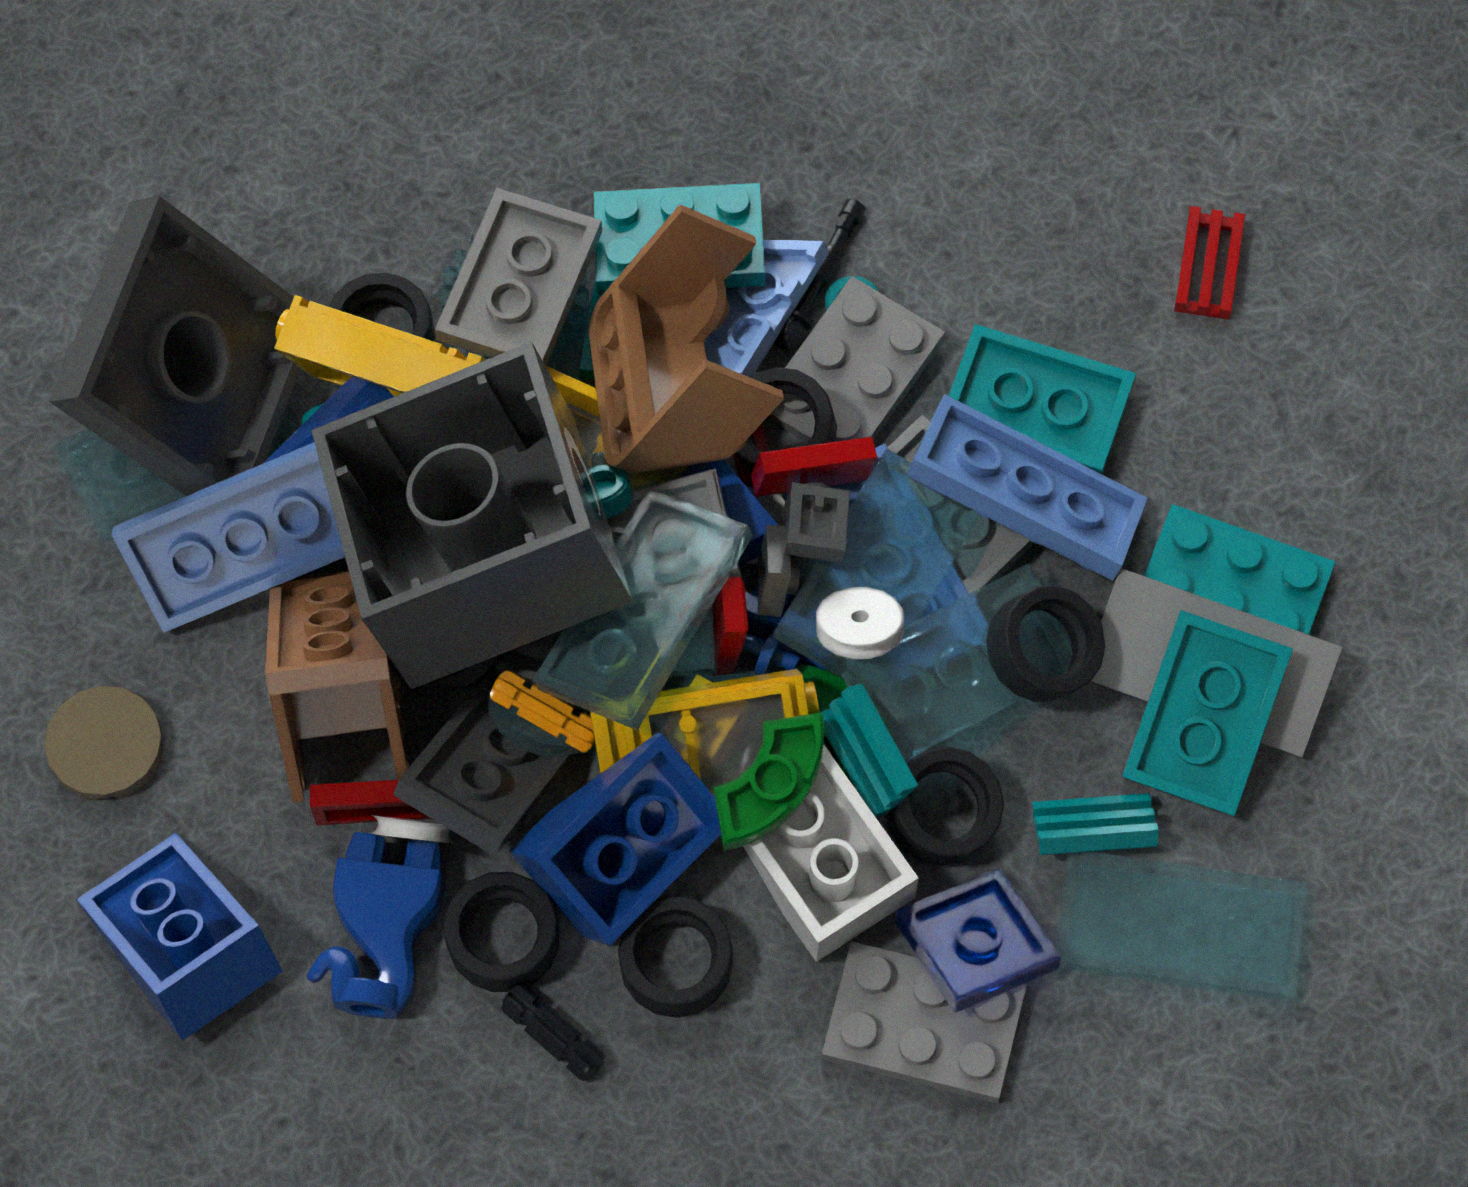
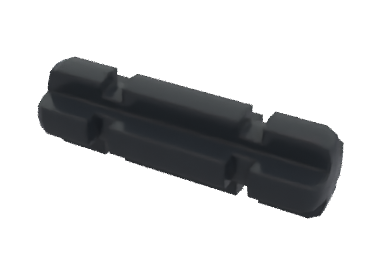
[501,983,605,1081]

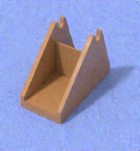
[265,569,410,803]

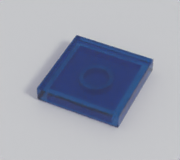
[895,868,1061,1013]

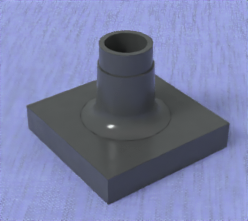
[49,196,300,496]

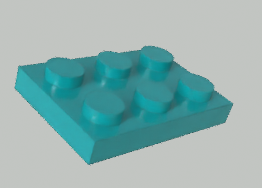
[594,183,766,295]
[948,324,1136,475]
[1144,504,1336,635]
[1122,610,1293,817]

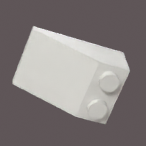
[743,745,919,962]

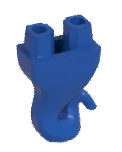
[307,832,446,1019]

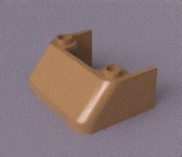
[589,204,784,473]

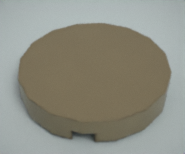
[44,686,163,801]

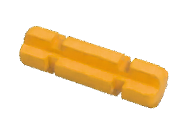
[490,670,595,753]

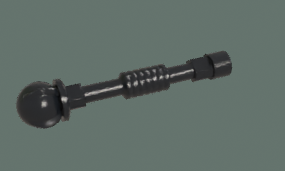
[774,199,866,352]

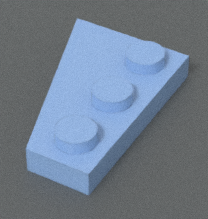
[704,240,828,377]

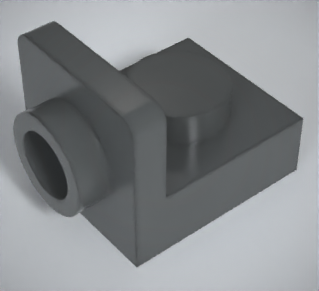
[782,482,850,563]
[757,525,819,617]

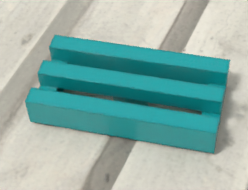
[821,683,918,817]
[1032,793,1159,855]

